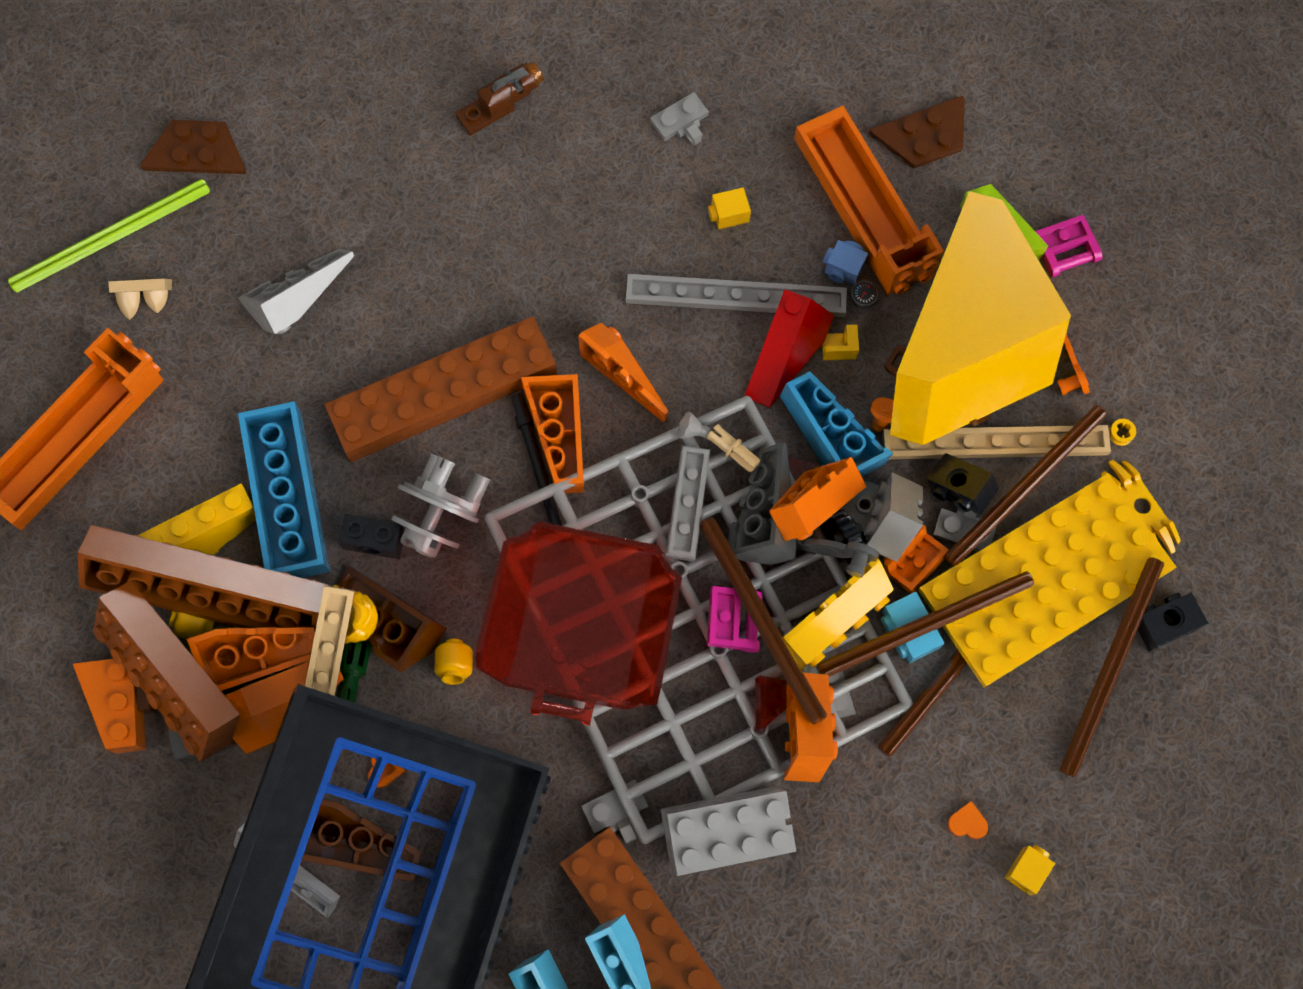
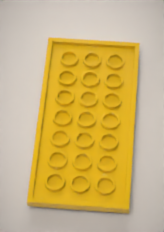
[918,473,1177,688]

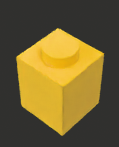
[708,187,751,229]
[1004,845,1055,896]

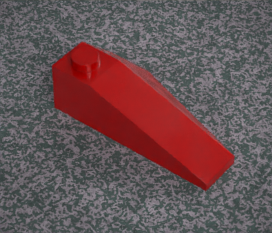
[744,289,834,408]

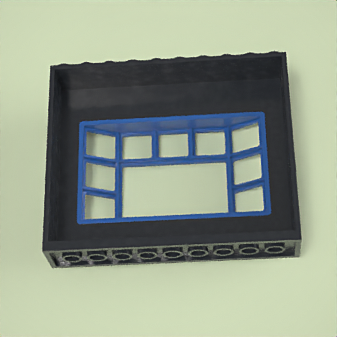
[185,684,551,989]

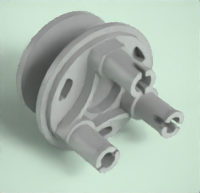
[391,453,490,558]

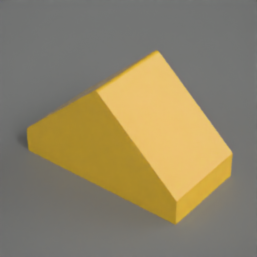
[890,191,1071,445]

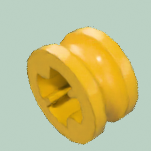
[1109,419,1136,446]

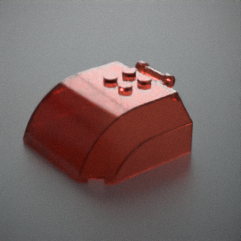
[476,522,682,726]

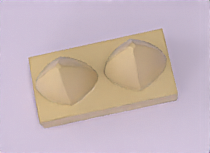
[108,279,172,320]

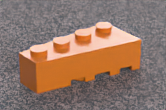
[521,374,584,493]

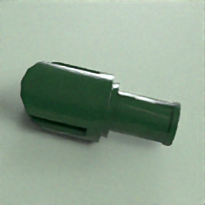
[338,640,372,703]

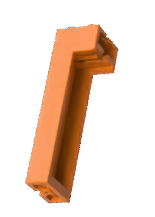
[794,106,944,296]
[0,327,164,531]

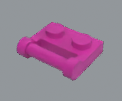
[1035,215,1102,278]
[707,586,762,653]

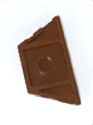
[869,96,964,169]
[141,120,246,174]

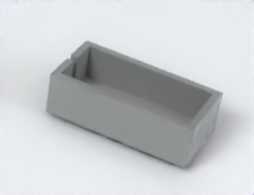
[661,786,796,876]

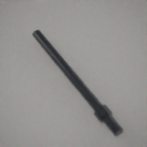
[511,393,570,554]

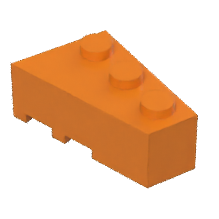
[769,457,867,541]
[73,659,146,754]
[784,673,838,783]

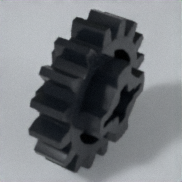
[827,508,870,566]

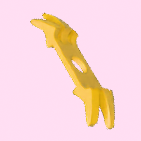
[1101,460,1181,554]

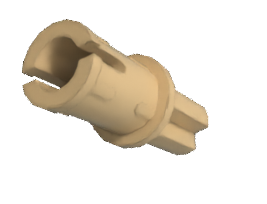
[707,424,760,472]

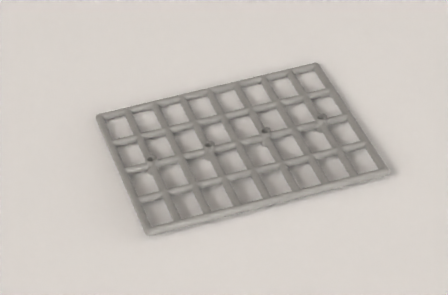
[484,396,913,844]

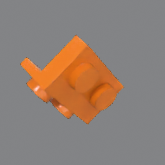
[884,525,949,594]

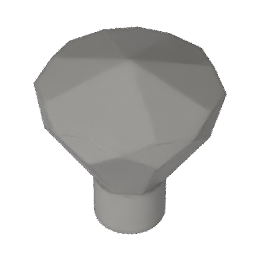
[678,411,710,439]

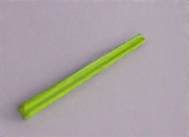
[8,179,210,292]

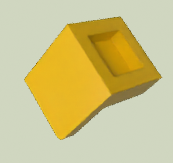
[822,324,859,360]

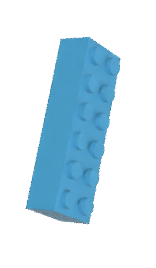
[238,401,330,578]

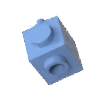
[823,240,868,286]

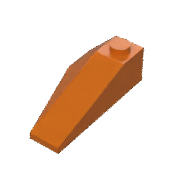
[578,323,669,423]
[187,627,315,691]
[225,661,344,754]

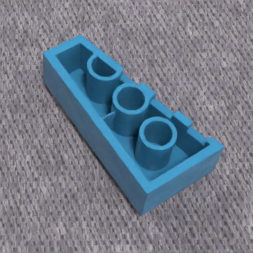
[779,372,893,477]

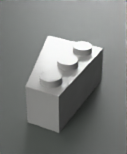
[865,472,923,562]

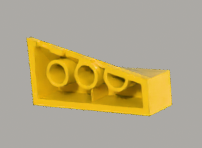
[139,483,256,556]
[783,559,894,669]

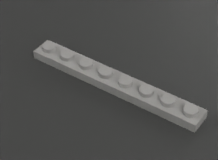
[626,274,847,317]

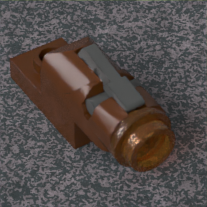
[455,62,544,136]

